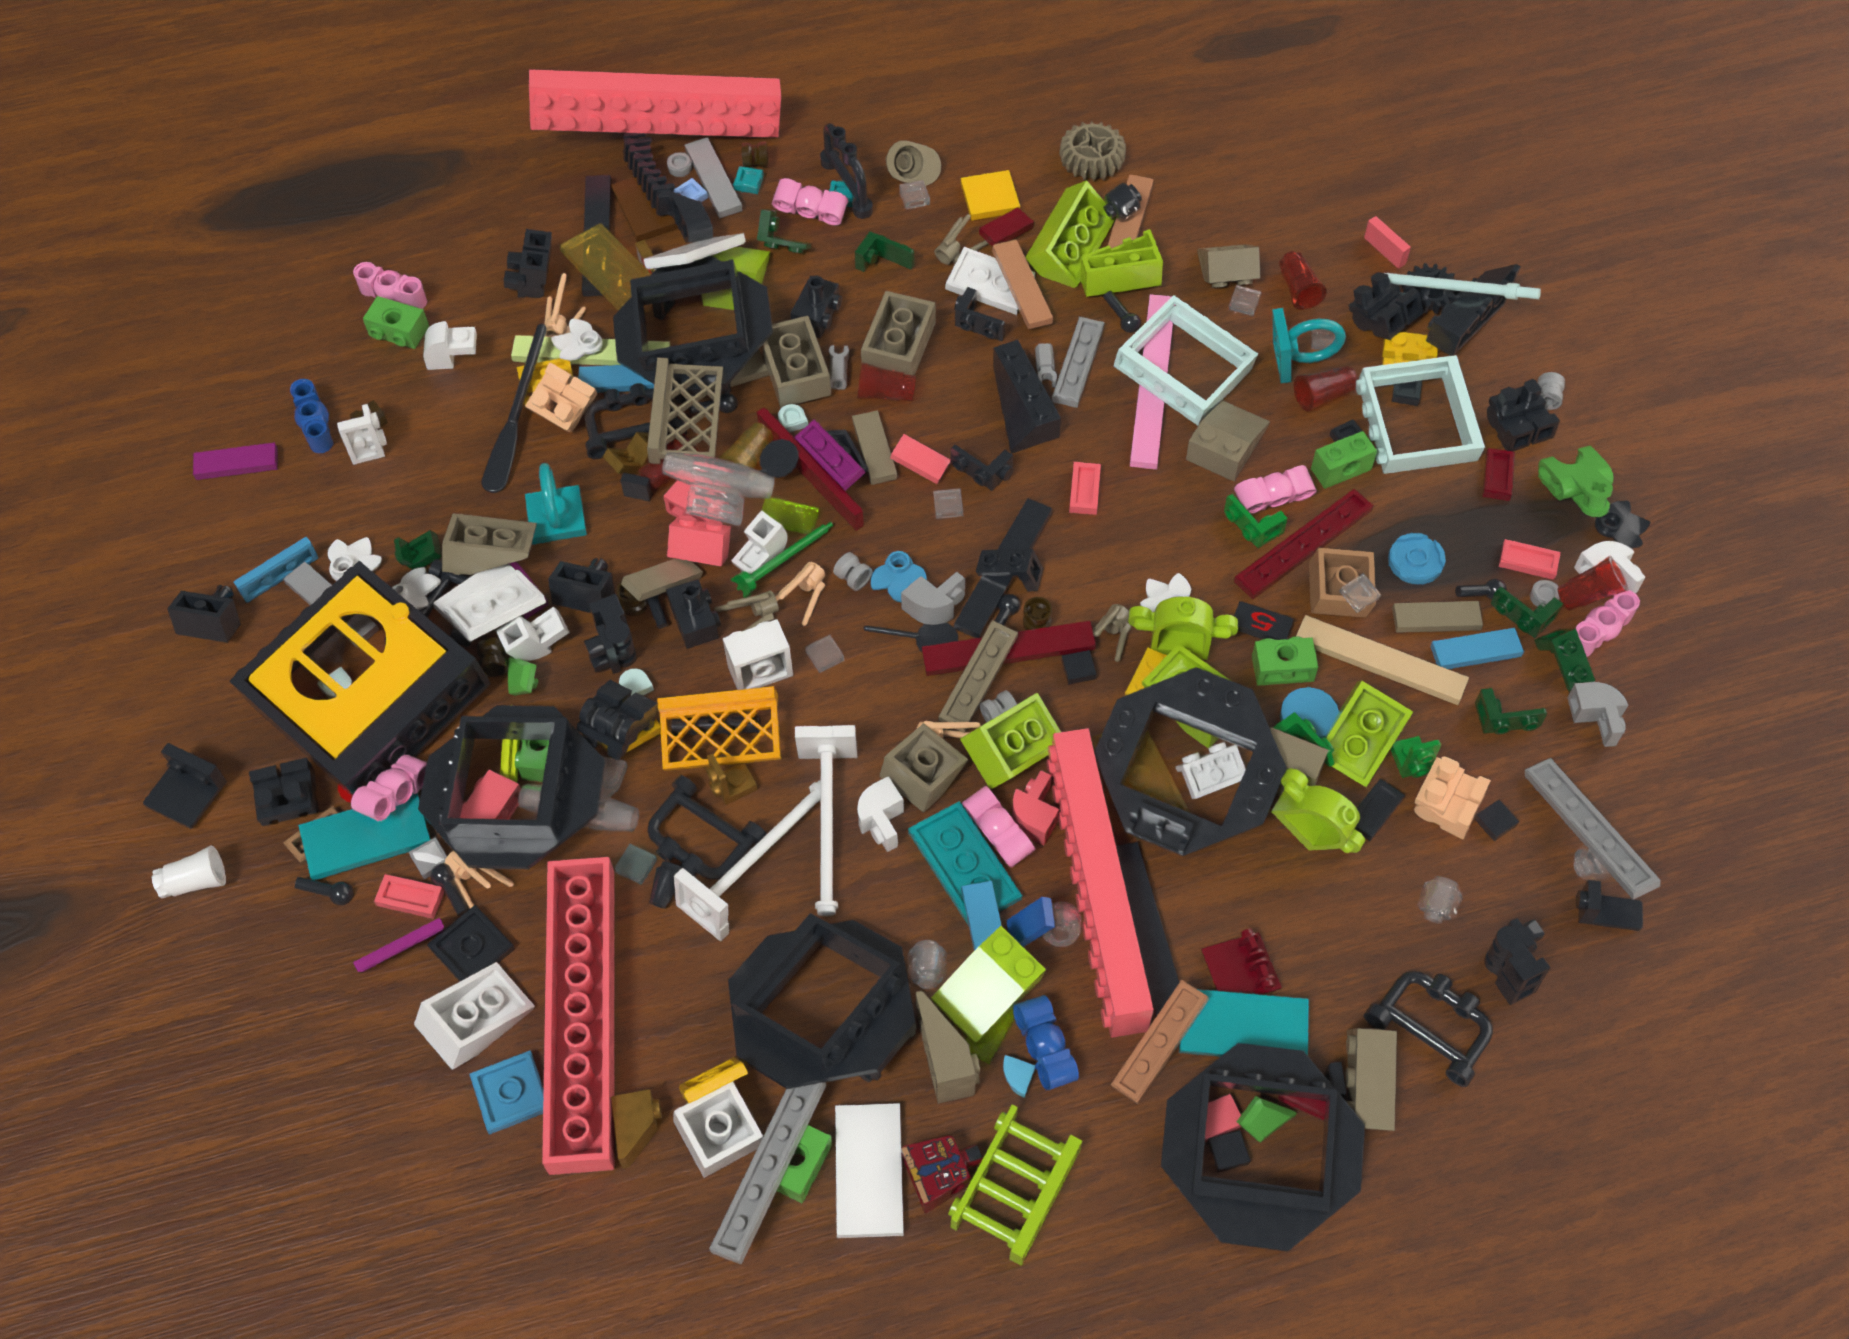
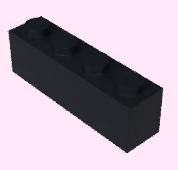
[1426,264,1521,356]
[993,340,1061,454]

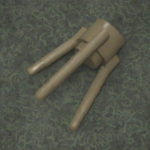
[934,214,989,265]
[714,590,779,631]
[1092,604,1131,662]

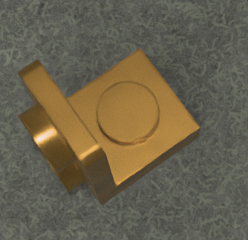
[706,754,758,805]

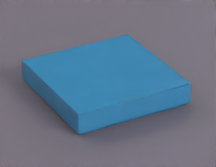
[470,1050,544,1135]

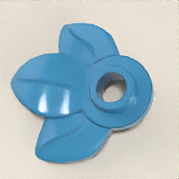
[871,551,927,602]

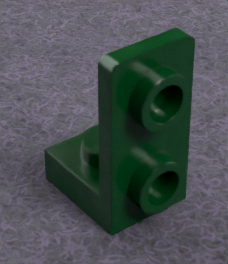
[757,209,812,253]
[855,231,915,272]
[1491,587,1563,638]
[1534,629,1595,692]
[1475,688,1547,735]

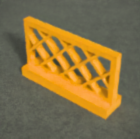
[657,686,781,771]

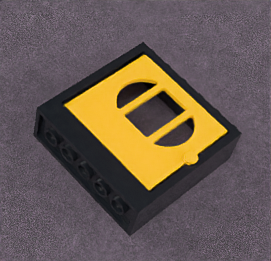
[229,561,491,797]

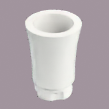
[152,845,226,898]

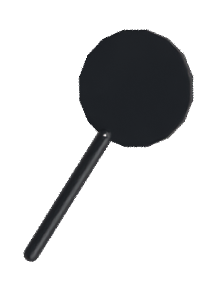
[728,439,799,504]
[863,622,958,652]

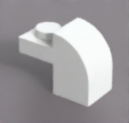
[423,321,477,370]
[731,511,787,574]
[1574,541,1645,593]
[496,607,570,661]
[857,776,904,852]

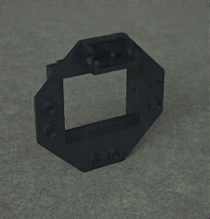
[613,256,773,403]
[1094,667,1287,857]
[418,705,606,869]
[728,913,917,1089]
[1161,1043,1365,1252]

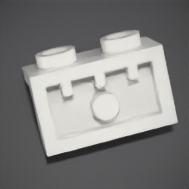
[337,404,387,465]
[1175,742,1246,799]

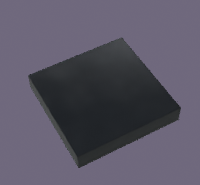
[427,905,515,982]

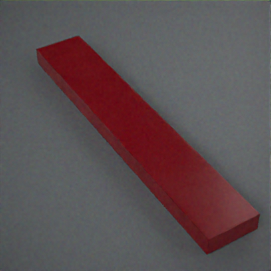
[756,407,864,531]
[1234,488,1374,600]
[922,620,1096,676]

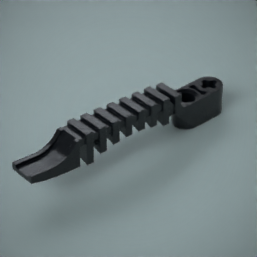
[623,133,713,243]

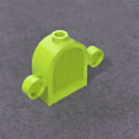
[1128,597,1238,660]
[1271,768,1365,853]

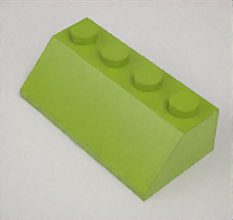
[1025,180,1116,288]

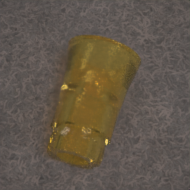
[717,423,773,484]

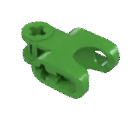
[1538,446,1613,517]

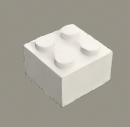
[723,619,793,690]
[673,1081,763,1178]

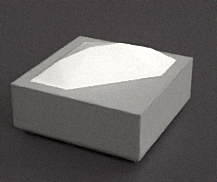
[409,837,447,879]

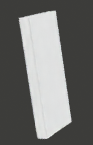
[644,233,746,269]
[835,1103,904,1238]

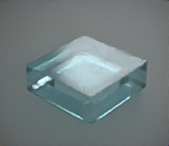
[614,844,657,885]

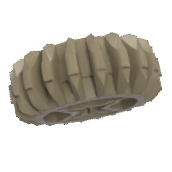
[1059,121,1126,181]

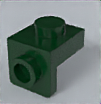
[394,530,442,570]

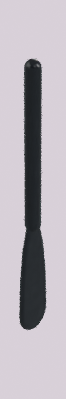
[482,323,547,493]

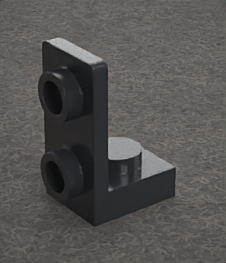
[976,549,1044,591]

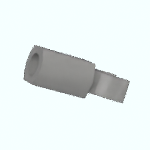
[1035,343,1057,387]
[829,346,849,389]

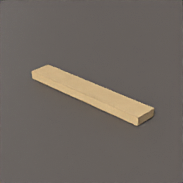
[1296,615,1469,705]

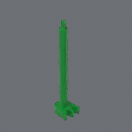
[731,522,833,598]

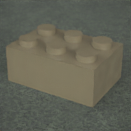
[861,291,936,382]
[760,316,831,408]

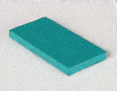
[298,793,431,880]
[908,801,1022,926]
[1179,989,1309,1057]

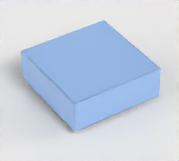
[673,178,708,202]

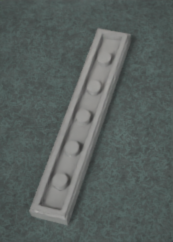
[1525,758,1661,900]
[709,1082,826,1265]

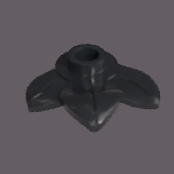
[1594,501,1651,548]

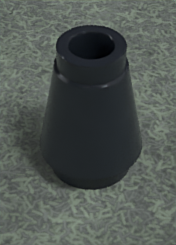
[649,861,682,909]

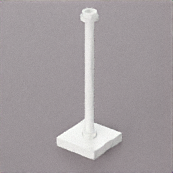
[795,725,857,916]
[674,780,821,942]

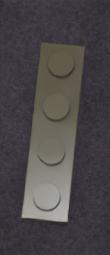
[938,620,1018,733]

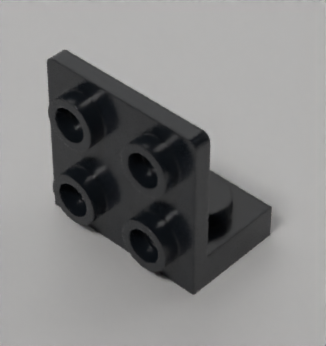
[143,743,227,829]

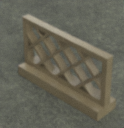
[647,358,723,464]

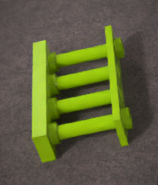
[948,1104,1082,1266]

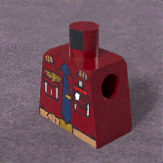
[901,1136,983,1213]

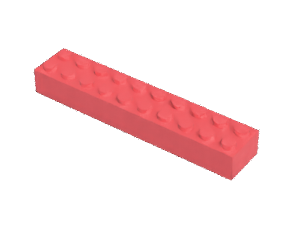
[529,70,781,138]
[1047,728,1153,1038]
[542,857,615,1175]

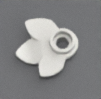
[551,319,603,360]
[328,537,382,581]
[392,567,441,610]
[1140,573,1191,612]

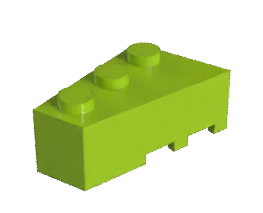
[1081,229,1163,297]

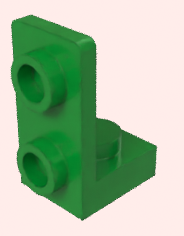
[1224,494,1288,549]
[1270,712,1335,767]
[1390,736,1441,778]

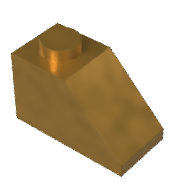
[611,1089,662,1169]

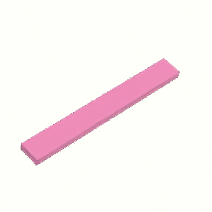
[1130,294,1175,470]

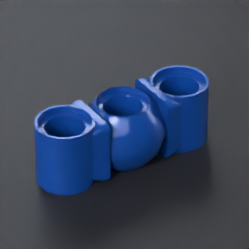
[290,379,333,454]
[1013,995,1079,1091]

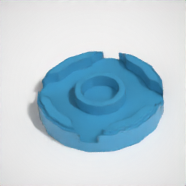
[1388,533,1446,584]
[1280,687,1339,738]

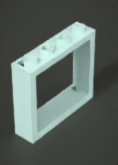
[1113,295,1258,426]
[1356,355,1485,474]

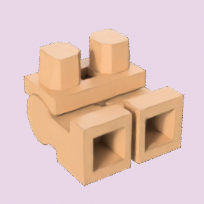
[525,362,598,432]
[1414,756,1491,840]

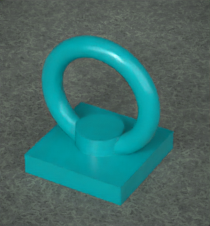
[1272,308,1346,384]
[525,463,587,545]

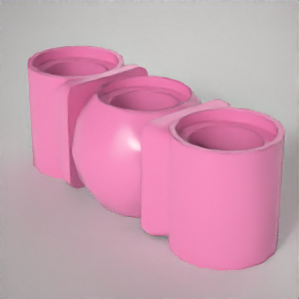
[772,178,848,225]
[353,262,427,309]
[1234,465,1317,514]
[1575,589,1640,657]
[351,755,427,821]
[962,785,1035,868]

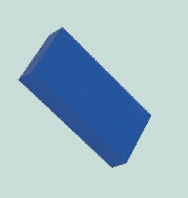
[1006,897,1055,947]

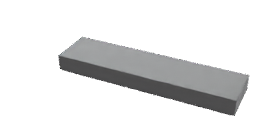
[685,137,743,218]
[1052,317,1105,408]
[283,562,379,648]

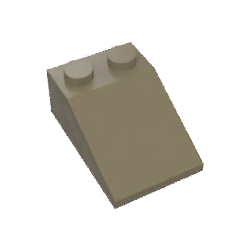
[1186,400,1270,482]
[442,513,537,575]
[916,991,980,1104]

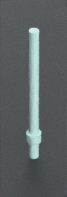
[1385,273,1541,300]

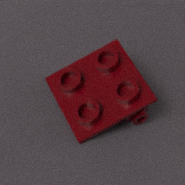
[1201,928,1282,995]

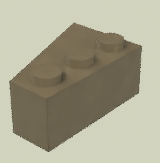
[1345,1028,1397,1131]

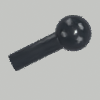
[1103,291,1141,333]
[688,393,738,414]
[1455,579,1507,600]
[645,594,668,629]
[994,594,1021,626]
[431,863,469,916]
[294,877,354,905]

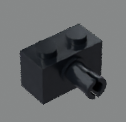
[790,276,842,339]
[548,558,615,613]
[666,579,721,649]
[167,585,241,643]

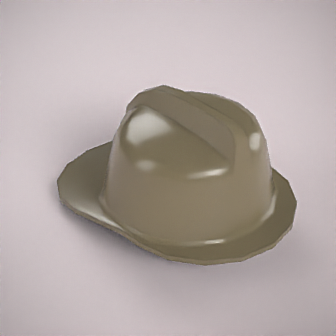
[885,141,941,186]

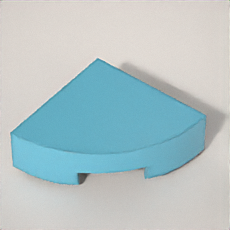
[1003,1055,1035,1098]

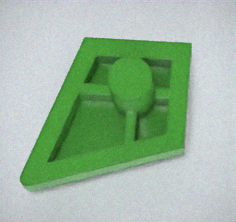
[508,656,538,696]
[1237,1096,1296,1143]

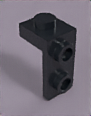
[954,287,1005,341]
[951,444,1014,491]
[1576,880,1643,931]

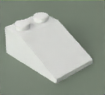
[414,962,535,1070]

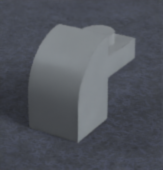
[901,572,965,625]
[1567,682,1628,747]

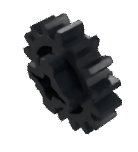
[1402,263,1460,314]

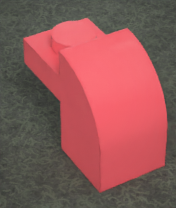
[1012,771,1059,846]

